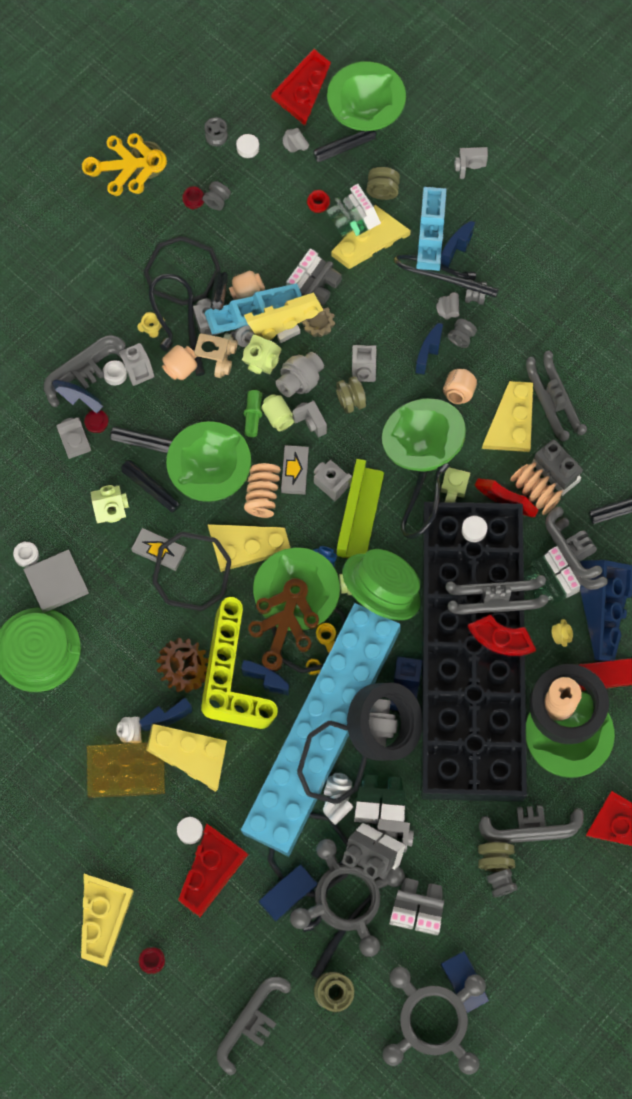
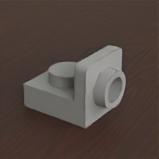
[455,147,488,179]
[119,343,155,386]
[352,345,376,382]
[292,401,327,438]
[57,417,91,459]
[377,819,414,853]

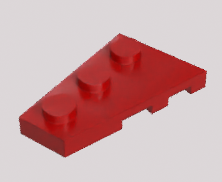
[271,49,331,125]
[586,791,632,846]
[178,824,248,917]

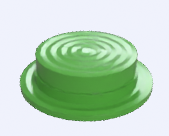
[327,62,406,131]
[382,399,466,471]
[166,422,251,501]
[253,548,340,631]
[342,549,421,620]
[0,608,81,692]
[526,692,615,778]

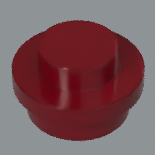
[182,186,204,209]
[84,410,109,433]
[139,947,165,974]

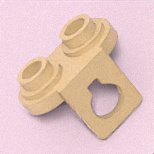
[194,333,238,378]

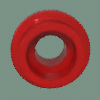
[307,190,330,213]

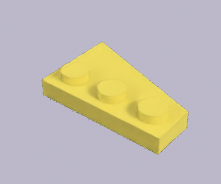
[331,205,411,269]
[244,293,323,340]
[482,381,533,452]
[208,525,290,572]
[147,724,227,792]
[81,874,134,967]

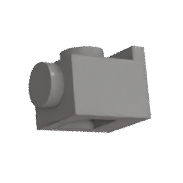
[193,299,224,336]
[314,460,352,501]

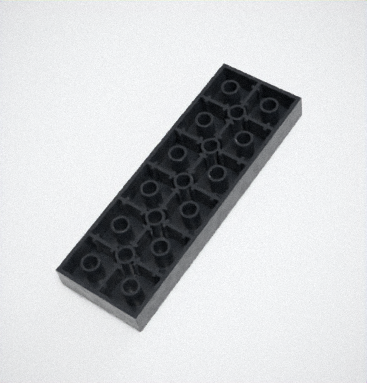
[421,502,527,802]

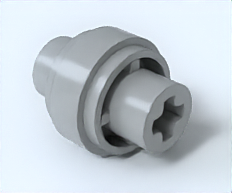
[276,352,324,397]
[369,699,397,747]

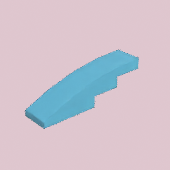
[417,187,446,271]
[205,284,302,335]

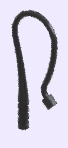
[394,255,499,298]
[148,274,205,376]
[401,462,451,539]
[302,860,377,979]

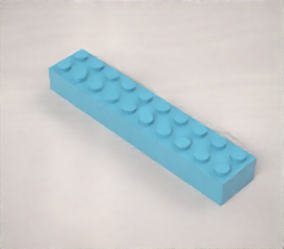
[241,603,400,857]

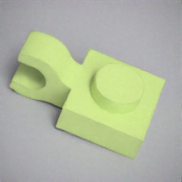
[441,467,470,503]

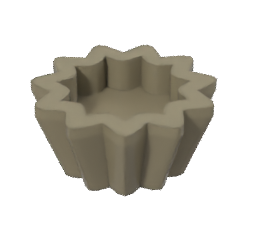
[302,308,335,338]

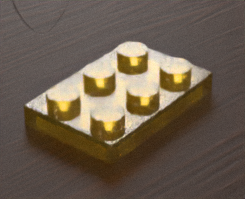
[87,743,165,798]

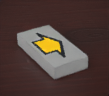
[281,446,309,495]
[132,528,186,571]

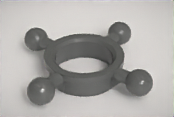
[290,839,405,957]
[382,967,486,1075]

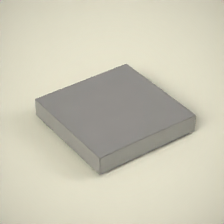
[23,550,89,613]

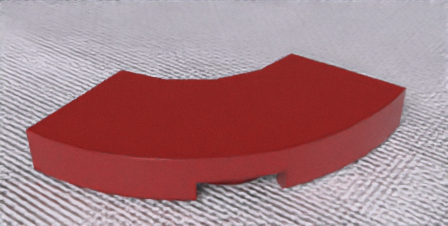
[474,478,539,517]
[468,615,536,656]

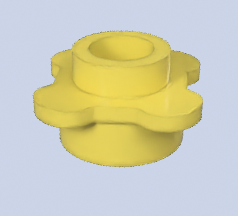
[138,312,165,338]
[552,619,573,647]

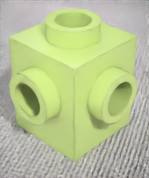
[242,334,282,375]
[91,485,129,523]

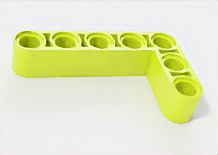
[201,597,278,729]

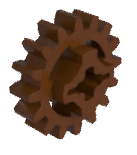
[156,638,209,693]

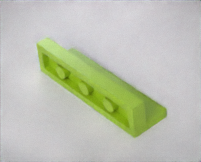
[337,459,384,559]

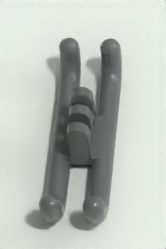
[44,335,126,407]
[526,351,587,442]
[545,507,608,590]
[446,575,548,614]
[479,805,584,843]
[217,977,291,1075]

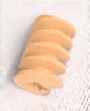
[510,462,563,515]
[244,463,281,518]
[544,677,581,721]

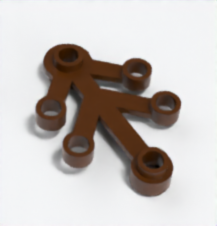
[248,578,319,672]

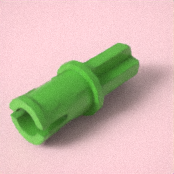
[243,390,263,437]

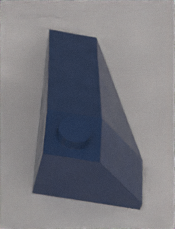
[579,560,632,661]

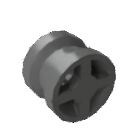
[204,117,228,146]
[203,181,231,210]
[465,279,487,305]
[448,319,477,348]
[487,869,518,898]

